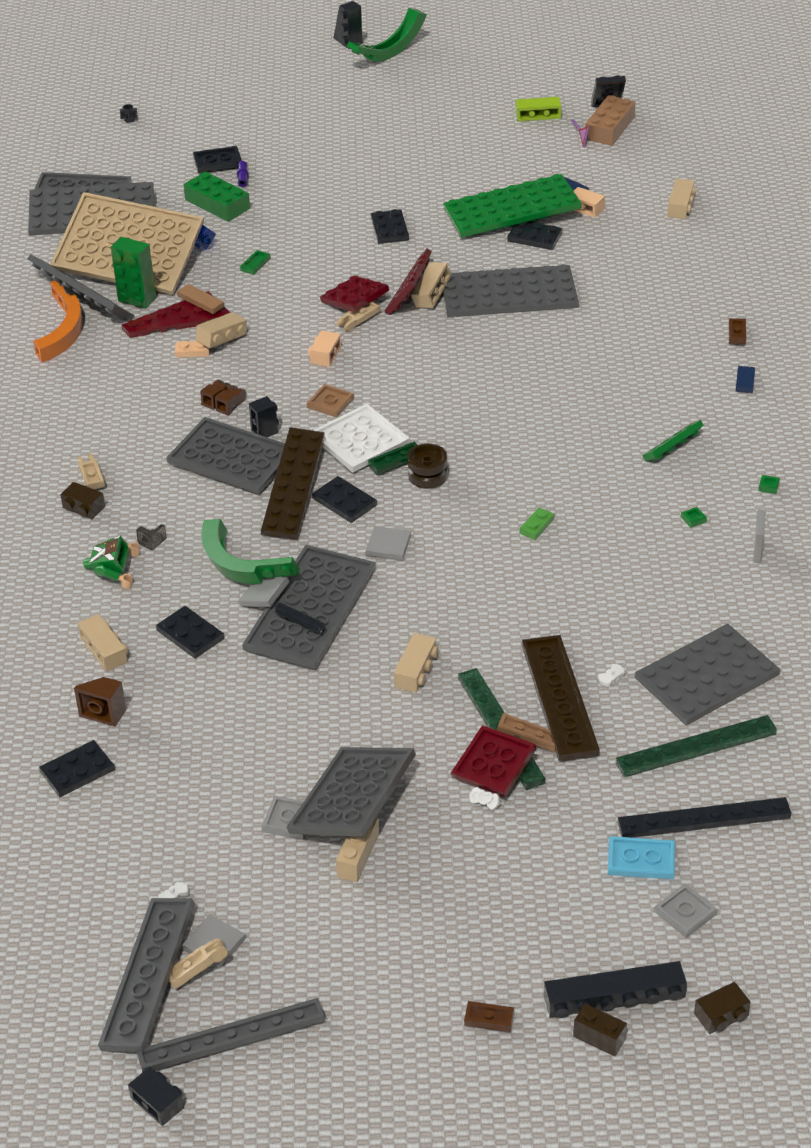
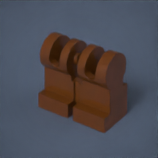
[200,379,246,416]

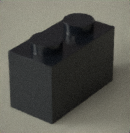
[249,396,279,437]
[128,1067,184,1126]

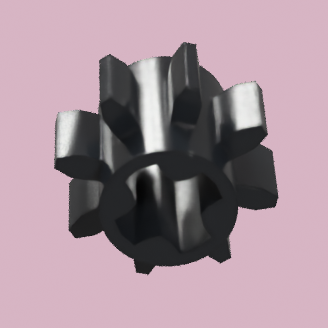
[120,104,138,123]

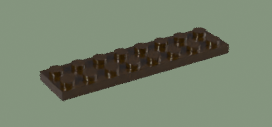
[261,427,325,540]
[521,635,600,761]

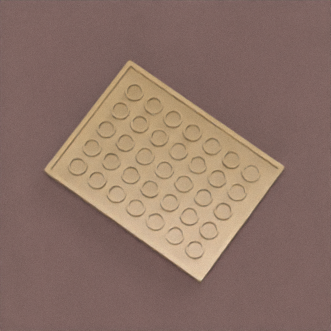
[50,192,204,295]

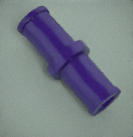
[237,161,249,187]

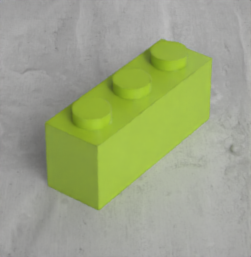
[515,97,562,122]

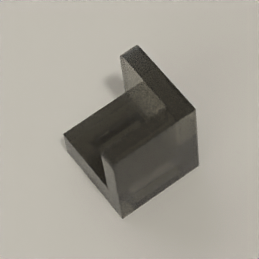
[136,524,167,551]

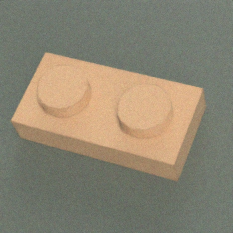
[175,341,210,357]

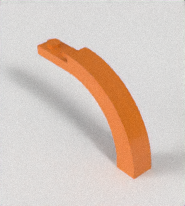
[33,280,83,363]

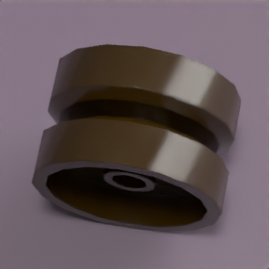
[407,443,448,488]

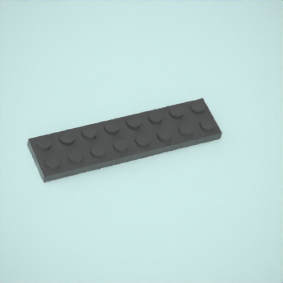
[27,254,135,320]
[98,898,195,1052]

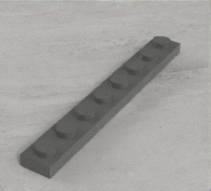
[137,998,325,1072]

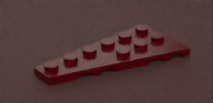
[385,248,432,315]
[121,291,231,338]

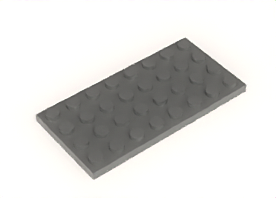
[28,182,154,236]
[443,264,579,317]
[242,545,376,669]

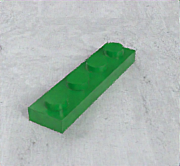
[642,420,704,462]

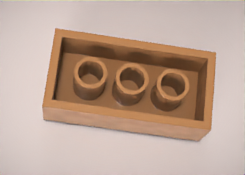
[585,95,636,146]

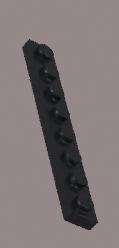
[617,797,792,838]

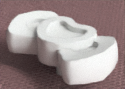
[597,664,625,687]
[469,787,500,811]
[158,882,189,898]

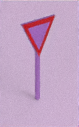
[571,119,589,148]

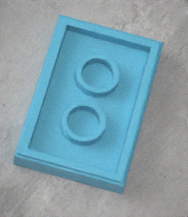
[608,836,675,879]

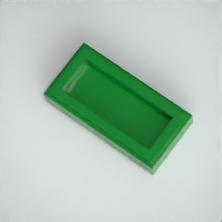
[240,250,271,275]

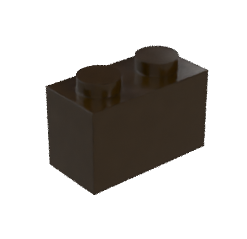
[60,482,105,519]
[694,982,751,1034]
[573,1003,627,1057]

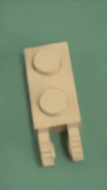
[337,302,381,332]
[77,453,105,490]
[169,938,228,989]

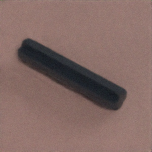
[275,603,326,634]

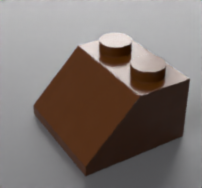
[74,677,126,727]

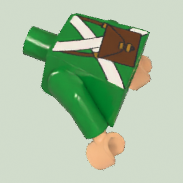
[83,535,139,589]

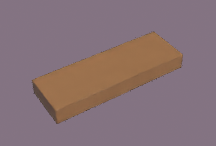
[177,284,224,314]
[497,713,555,753]

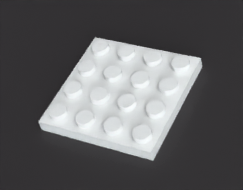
[313,404,410,473]

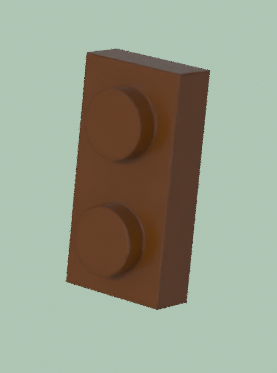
[728,318,746,345]
[464,1001,514,1032]

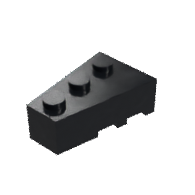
[333,1,363,49]

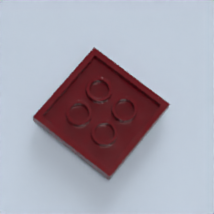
[320,275,389,312]
[451,725,537,797]

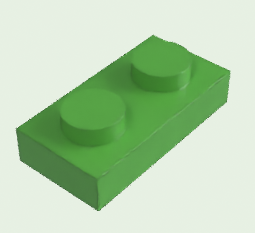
[519,507,555,540]

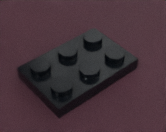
[591,75,626,107]
[193,146,242,173]
[370,209,409,244]
[507,221,563,250]
[312,476,377,523]
[156,606,225,659]
[39,740,115,798]

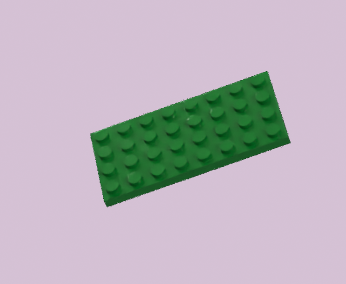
[443,174,582,238]

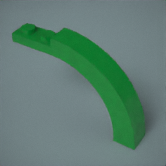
[347,7,427,62]
[201,519,300,584]

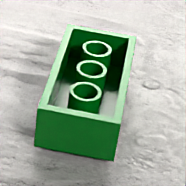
[183,171,250,222]
[111,236,156,309]

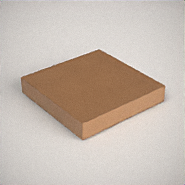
[307,384,354,418]

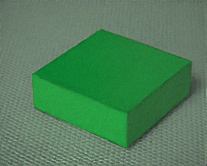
[758,475,780,494]
[681,507,707,528]

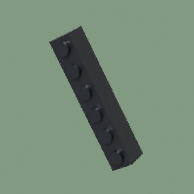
[544,961,687,1018]

